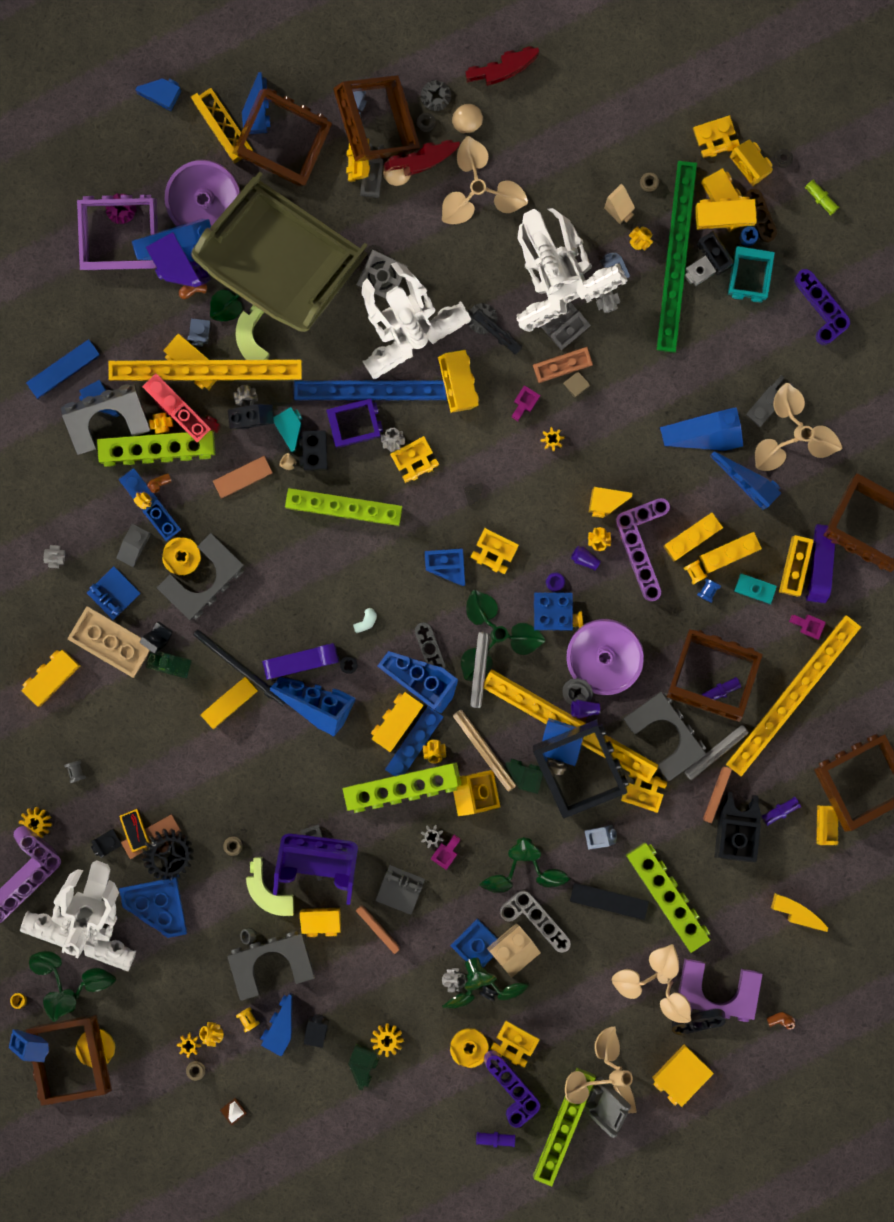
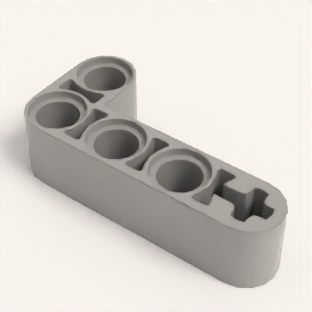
[500,890,571,953]

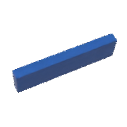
[26,339,100,399]

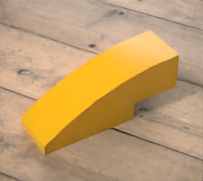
[201,677,258,729]
[771,893,828,932]

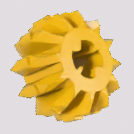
[19,807,52,838]
[371,1023,404,1057]

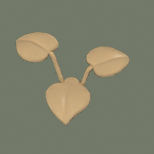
[442,136,528,224]
[755,383,842,471]
[612,944,691,1023]
[565,1027,637,1113]

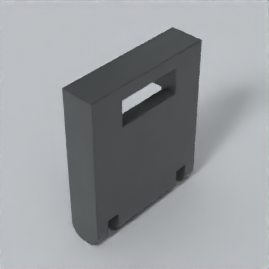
[583,1077,631,1138]

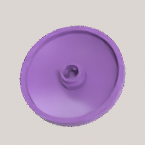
[165,160,241,226]
[567,619,644,695]

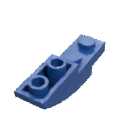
[118,468,181,541]

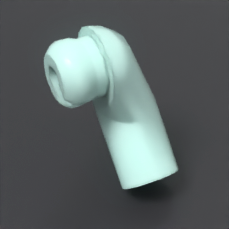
[353,608,377,633]

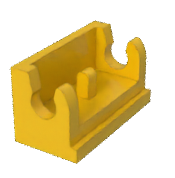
[817,805,838,845]

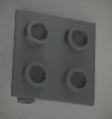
[376,865,425,915]

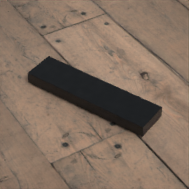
[570,882,649,920]

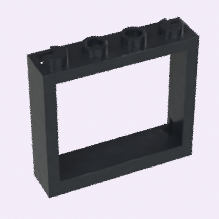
[533,719,629,819]

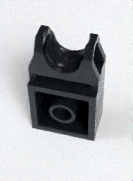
[714,792,761,862]

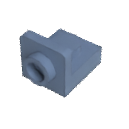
[600,253,630,278]
[187,319,211,347]
[585,825,617,850]

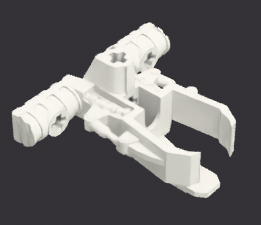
[516,208,628,332]
[362,262,472,379]
[20,861,136,971]

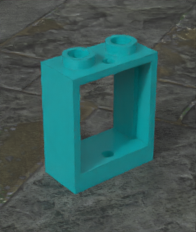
[728,246,775,303]

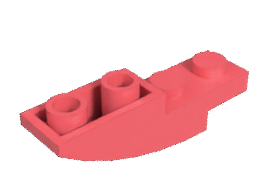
[142,373,211,442]

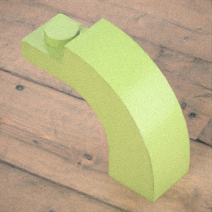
[236,305,270,360]
[246,857,294,916]

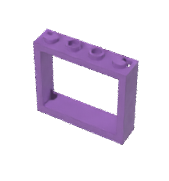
[77,195,158,270]

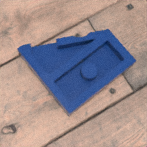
[425,549,465,586]

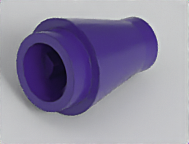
[571,546,601,571]
[571,699,600,719]

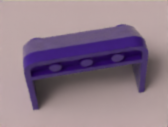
[146,232,211,287]
[273,834,358,905]

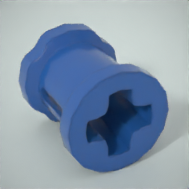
[739,226,758,247]
[697,578,721,603]

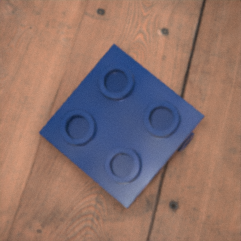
[87,566,141,620]
[534,593,573,630]

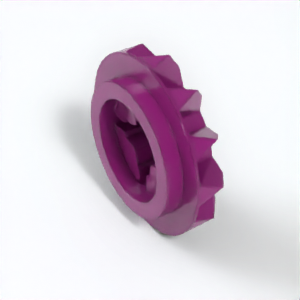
[106,193,136,224]

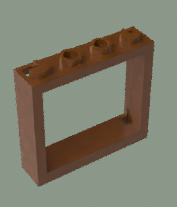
[333,75,420,162]
[233,88,332,187]
[823,473,894,572]
[666,629,763,722]
[814,733,894,832]
[26,1015,112,1106]

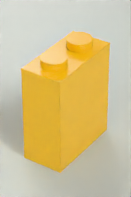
[652,1044,714,1107]

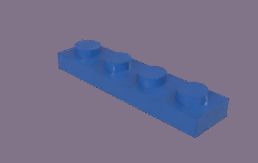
[385,706,443,776]

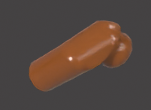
[179,284,207,299]
[147,473,171,493]
[766,1012,796,1030]

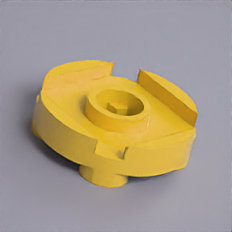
[162,537,201,576]
[450,1028,489,1068]
[76,1029,115,1068]

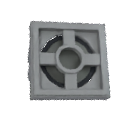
[356,250,408,299]

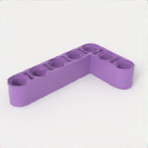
[615,498,670,602]
[0,826,61,923]

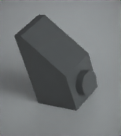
[117,524,151,568]

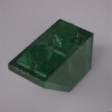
[146,651,192,679]
[505,759,543,794]
[348,1043,379,1090]

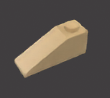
[604,184,635,224]

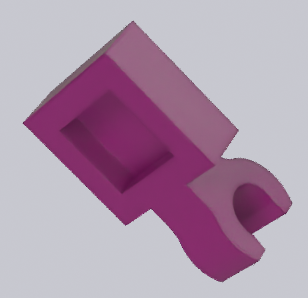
[511,385,540,421]
[789,615,826,640]
[431,834,460,870]

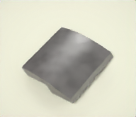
[541,302,591,350]

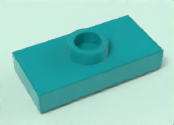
[734,573,777,604]

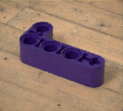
[794,269,850,345]
[806,524,835,603]
[262,643,339,680]
[484,1050,540,1128]

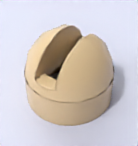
[280,453,296,470]

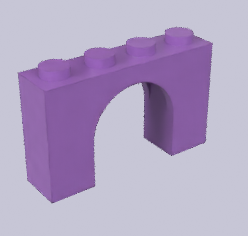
[678,958,762,1022]

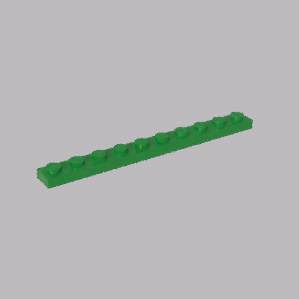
[656,161,697,353]

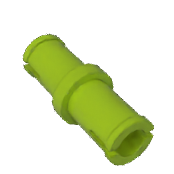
[805,179,839,216]

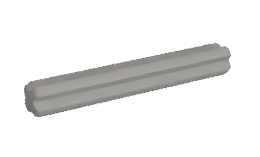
[470,632,490,708]
[685,725,749,780]

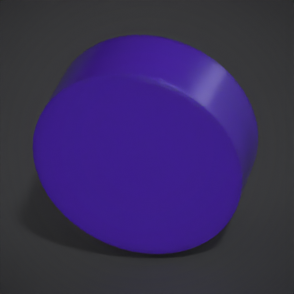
[546,573,565,592]

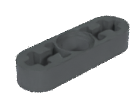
[415,623,445,669]

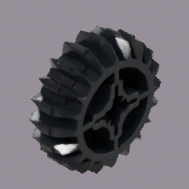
[142,828,194,881]

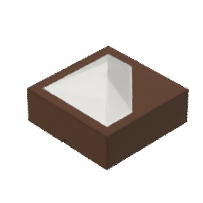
[220,1097,247,1125]

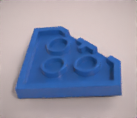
[119,877,187,938]

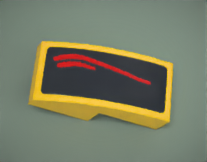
[119,809,150,852]

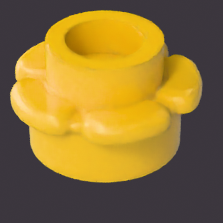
[134,492,152,510]

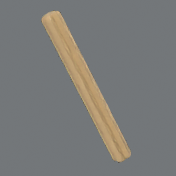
[453,710,516,791]

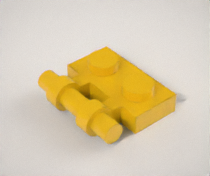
[693,115,740,158]
[346,138,370,182]
[390,436,439,483]
[470,528,519,574]
[621,773,667,813]
[490,1020,540,1067]

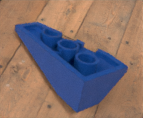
[132,219,211,261]
[660,407,743,451]
[710,451,781,510]
[377,651,458,714]
[270,677,356,736]

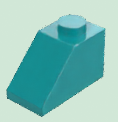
[273,407,303,453]

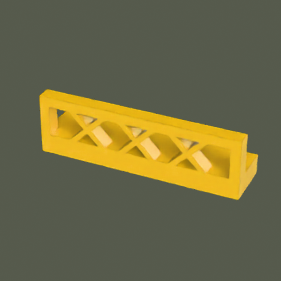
[191,88,253,164]

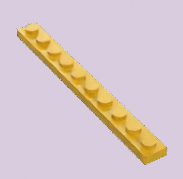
[109,360,302,381]
[726,615,861,776]
[484,669,659,783]

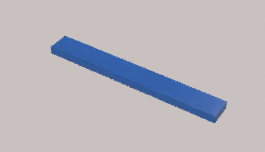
[294,381,447,400]

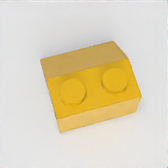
[730,139,773,187]
[589,487,632,518]
[453,770,500,816]
[300,908,341,937]

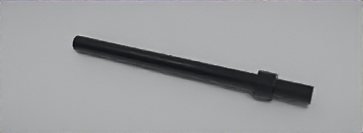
[193,629,286,707]

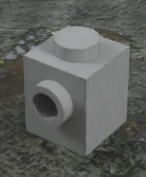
[685,255,716,287]

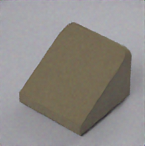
[563,372,590,398]

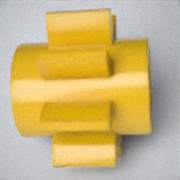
[629,226,653,251]
[149,413,173,434]
[540,427,564,452]
[588,527,611,551]
[423,740,446,764]
[199,1022,224,1047]
[177,1032,202,1058]

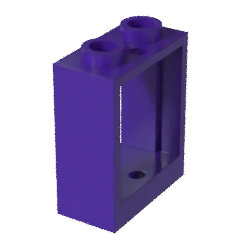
[327,398,383,449]

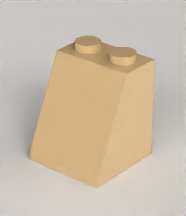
[487,924,540,978]

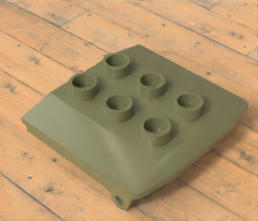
[191,172,368,332]

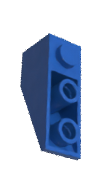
[242,72,271,134]
[260,992,293,1056]

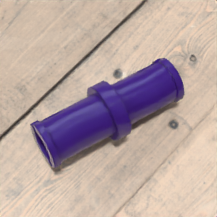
[701,677,741,700]
[761,797,801,826]
[476,1132,515,1148]

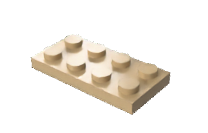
[68,606,150,678]

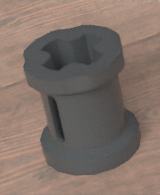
[64,760,86,783]

